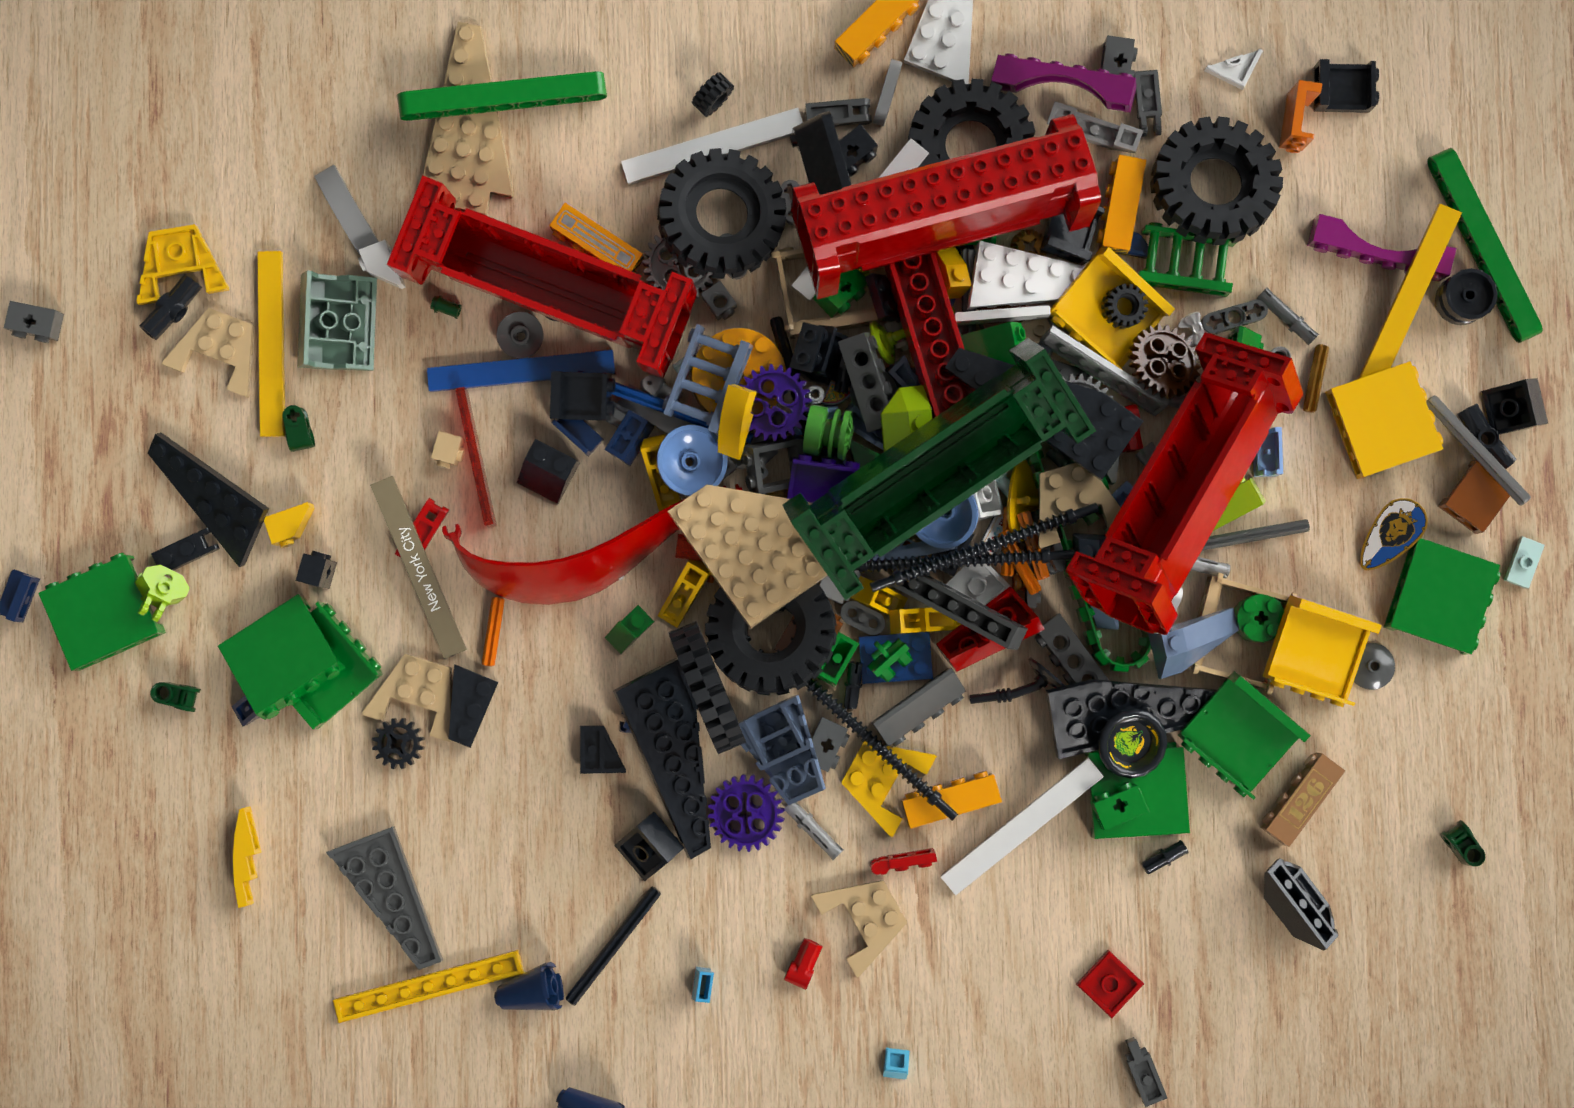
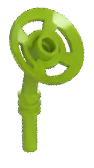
[870,307,955,365]

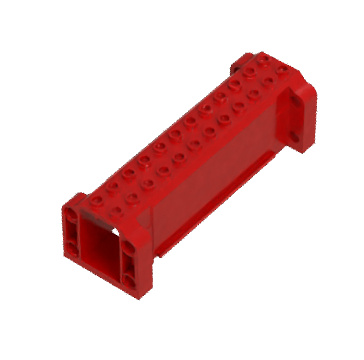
[791,114,1101,300]
[387,175,697,379]
[1066,332,1303,635]

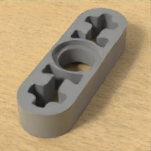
[873,59,903,126]

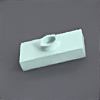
[1504,536,1545,589]

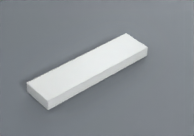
[954,305,1051,326]

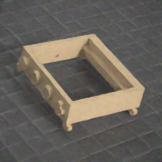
[771,247,882,339]
[1187,572,1297,695]

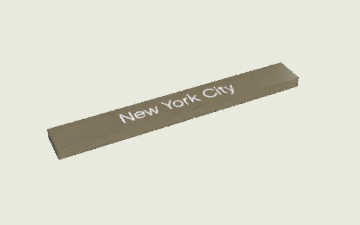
[370,476,467,659]

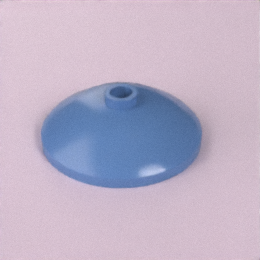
[657,425,728,496]
[916,495,978,548]

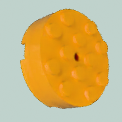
[690,328,786,415]

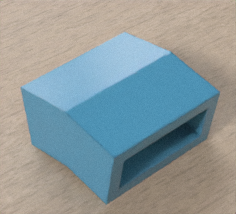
[691,966,714,1003]

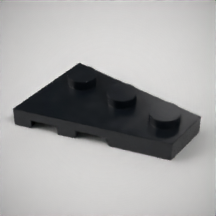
[448,664,498,748]

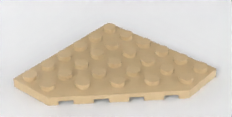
[668,485,828,629]

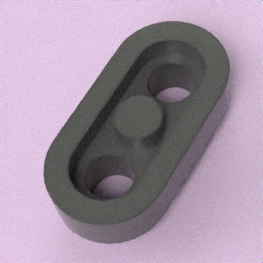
[840,601,885,635]

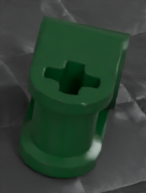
[282,405,315,452]
[150,682,201,712]
[1440,820,1486,867]

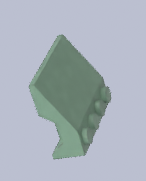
[297,270,377,371]

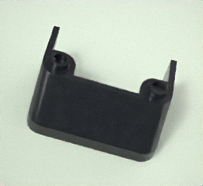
[789,111,851,195]

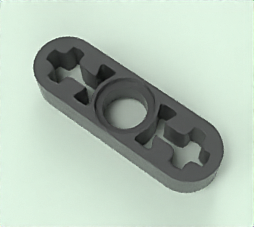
[1201,299,1268,335]

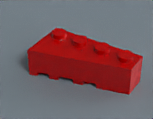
[936,586,1045,672]

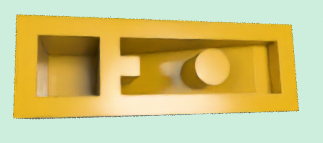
[935,247,972,299]
[641,434,681,511]
[657,552,711,628]

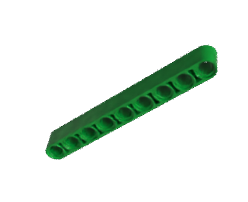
[397,71,607,121]
[1427,148,1543,343]

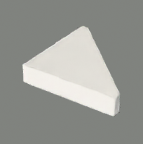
[1204,49,1263,90]

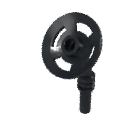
[970,657,1065,704]

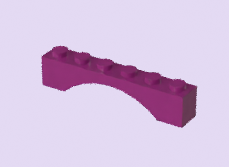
[991,53,1137,113]
[1307,214,1457,282]

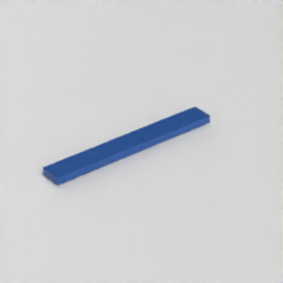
[427,350,616,392]

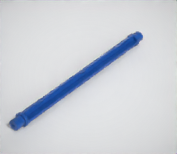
[578,370,754,444]

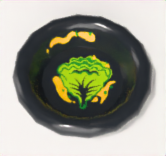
[1098,708,1167,779]

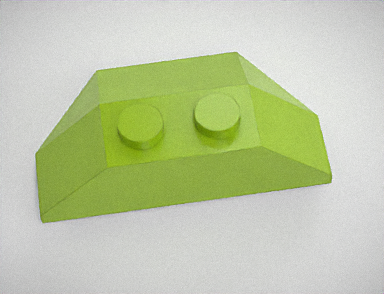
[880,385,932,452]

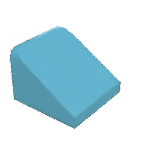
[883,1048,910,1079]

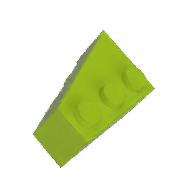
[1213,477,1266,531]

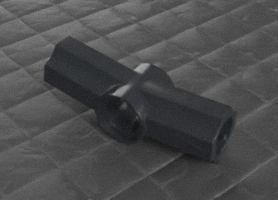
[139,274,202,340]
[1458,403,1517,469]

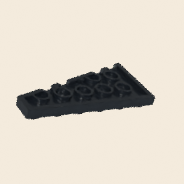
[147,432,269,567]

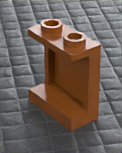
[1438,460,1510,534]

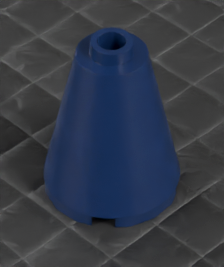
[494,962,564,1011]
[556,1087,625,1108]

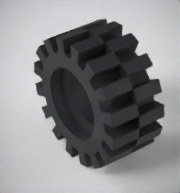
[692,72,734,117]
[1101,284,1148,329]

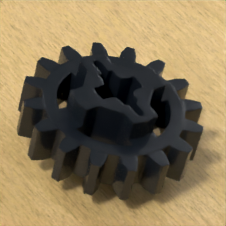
[372,718,425,769]

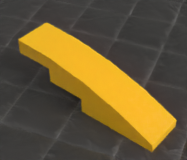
[233,806,261,908]

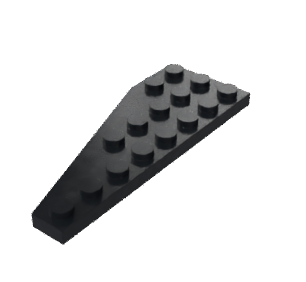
[944,348,1144,481]
[613,658,711,859]
[1046,679,1217,759]

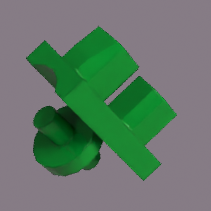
[867,638,913,682]

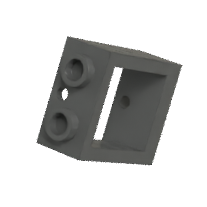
[742,435,804,494]

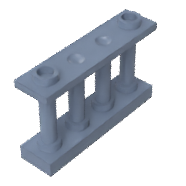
[662,324,753,434]

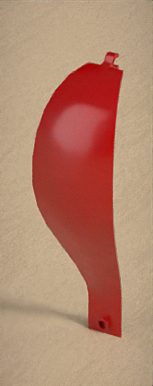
[442,484,743,605]

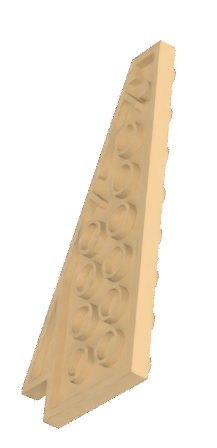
[423,22,514,216]

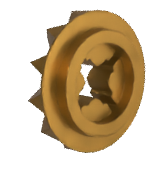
[1010,229,1047,256]

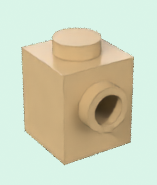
[431,431,465,469]

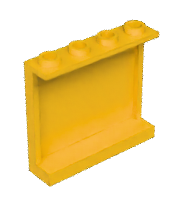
[1050,247,1175,371]
[1325,361,1443,479]
[1262,595,1382,707]

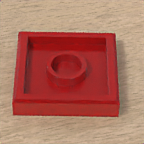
[1076,950,1144,1018]

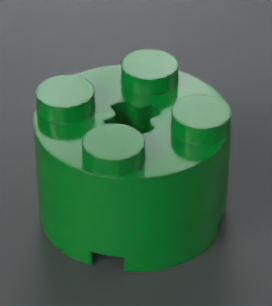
[1234,594,1284,642]

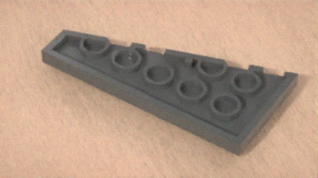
[326,826,443,970]

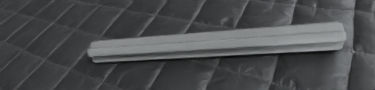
[1426,395,1531,506]

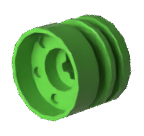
[803,405,854,461]

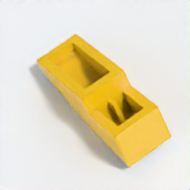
[718,384,757,460]
[889,608,961,634]

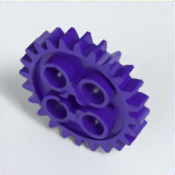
[739,364,812,442]
[708,774,785,852]

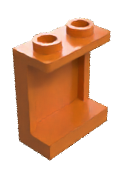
[1279,80,1322,153]

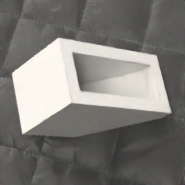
[358,240,406,289]

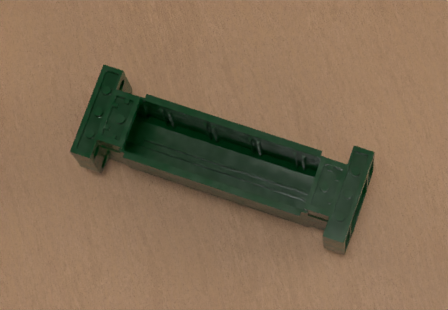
[782,338,1096,601]

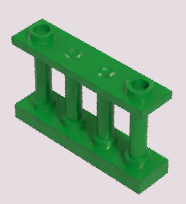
[1137,222,1238,297]

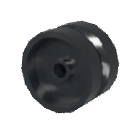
[1435,268,1498,326]

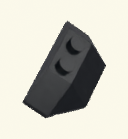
[1264,858,1339,951]

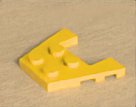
[136,224,230,305]
[841,741,937,837]

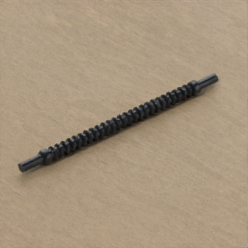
[869,503,1099,592]
[854,548,1074,573]
[804,677,958,821]

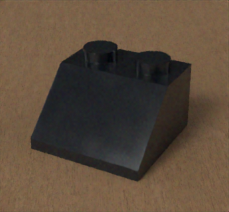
[1481,378,1549,435]
[517,439,580,504]
[614,812,685,881]

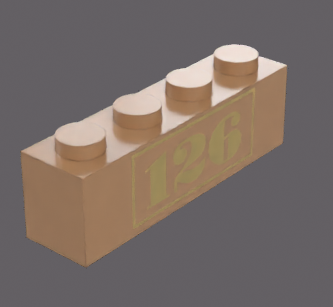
[1261,752,1345,847]

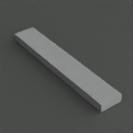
[1039,326,1170,416]

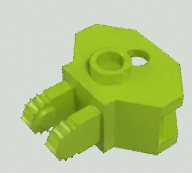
[135,565,190,622]

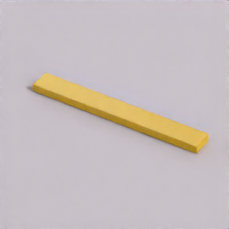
[1358,204,1462,379]
[257,251,285,437]
[333,950,524,1023]

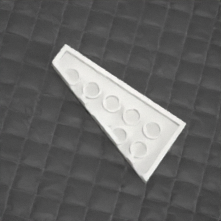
[904,0,973,84]
[967,241,1085,310]

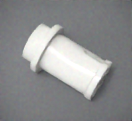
[806,385,825,405]

